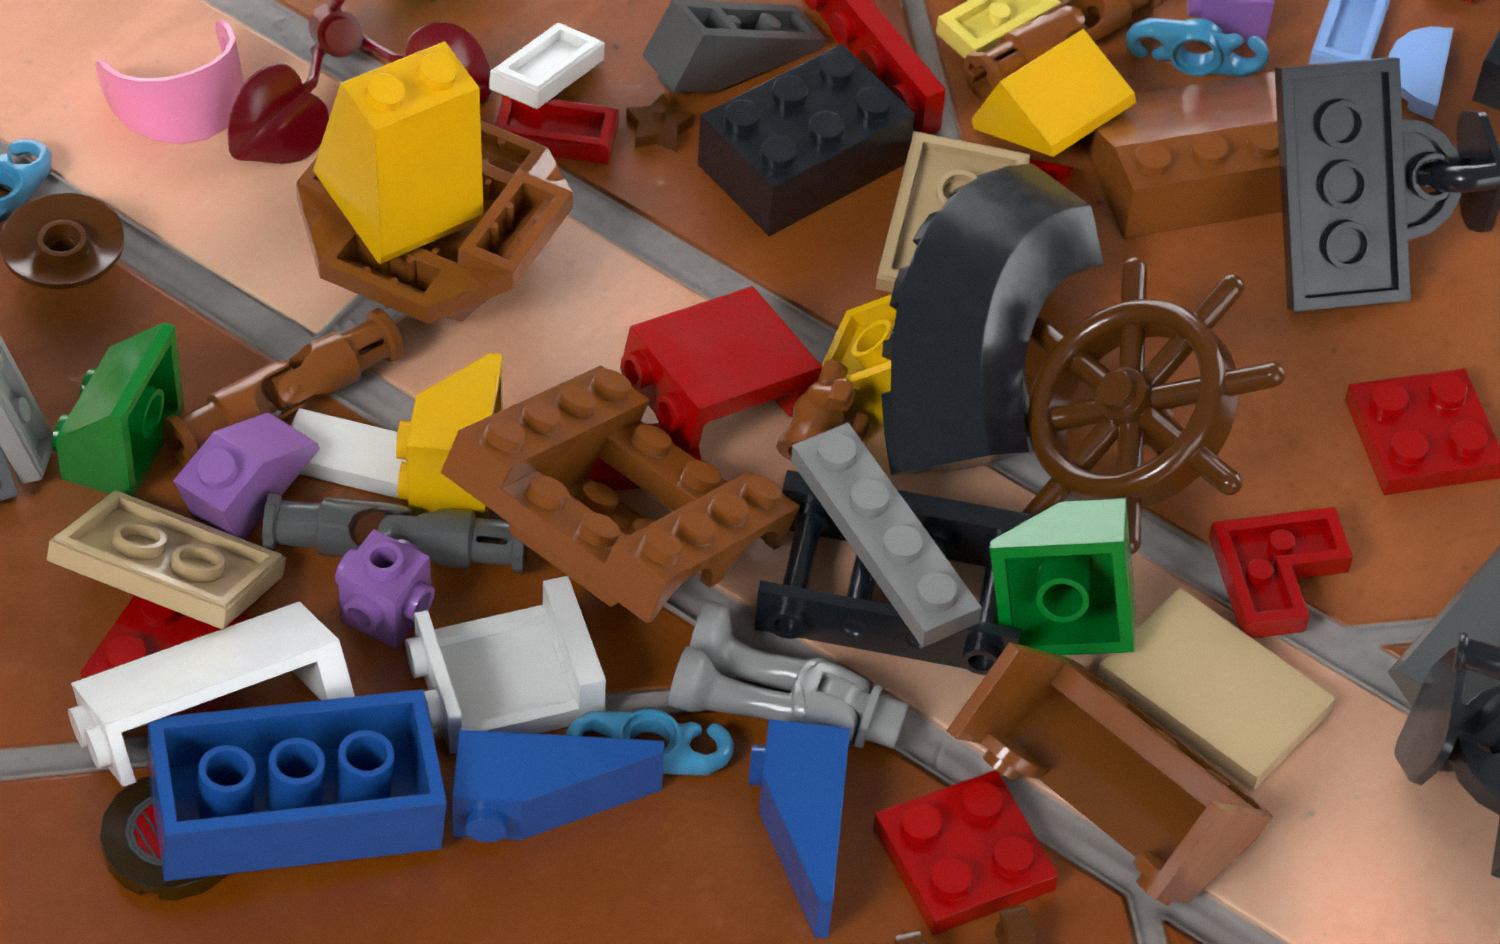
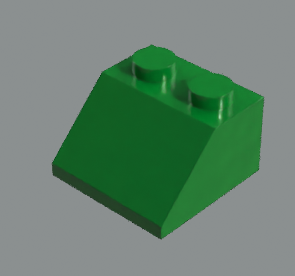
[52,322,184,497]
[990,498,1136,655]

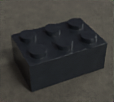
[698,43,915,236]

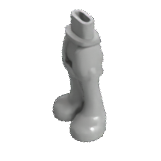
[668,599,909,749]

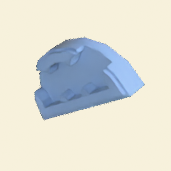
[1388,26,1453,120]

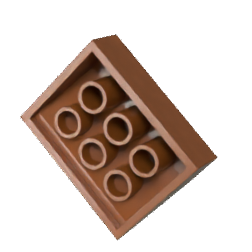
[1081,72,1282,238]

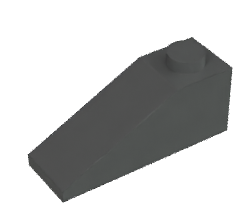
[642,0,827,94]

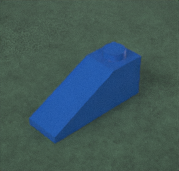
[748,719,850,938]
[452,729,665,842]

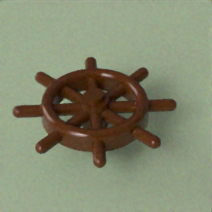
[1022,257,1286,555]

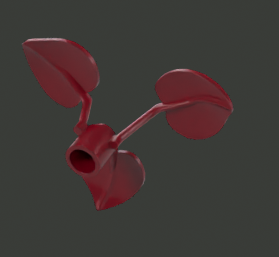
[227,0,494,164]

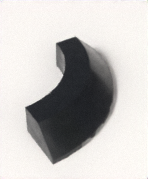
[881,164,1104,475]

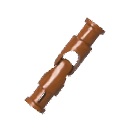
[963,0,1166,100]
[161,308,404,467]

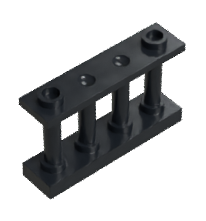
[755,470,1036,675]

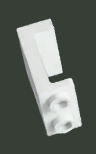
[405,576,606,755]

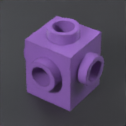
[335,530,435,649]

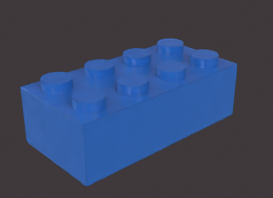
[147,689,447,881]

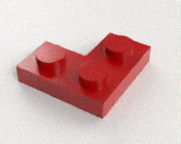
[1209,507,1353,639]

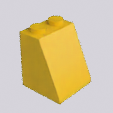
[313,41,484,265]

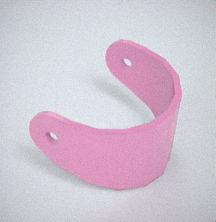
[96,19,244,144]

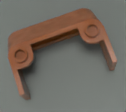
[946,642,1273,906]

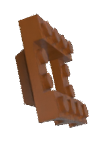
[441,365,800,624]

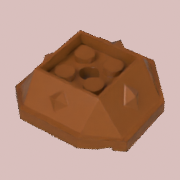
[296,121,573,323]

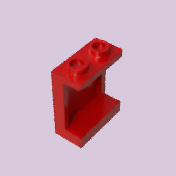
[620,286,822,451]

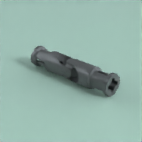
[262,492,528,574]

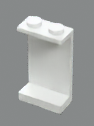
[68,601,355,787]

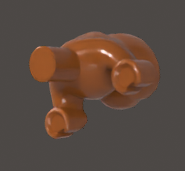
[776,360,871,461]

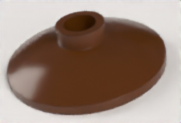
[0,193,125,289]

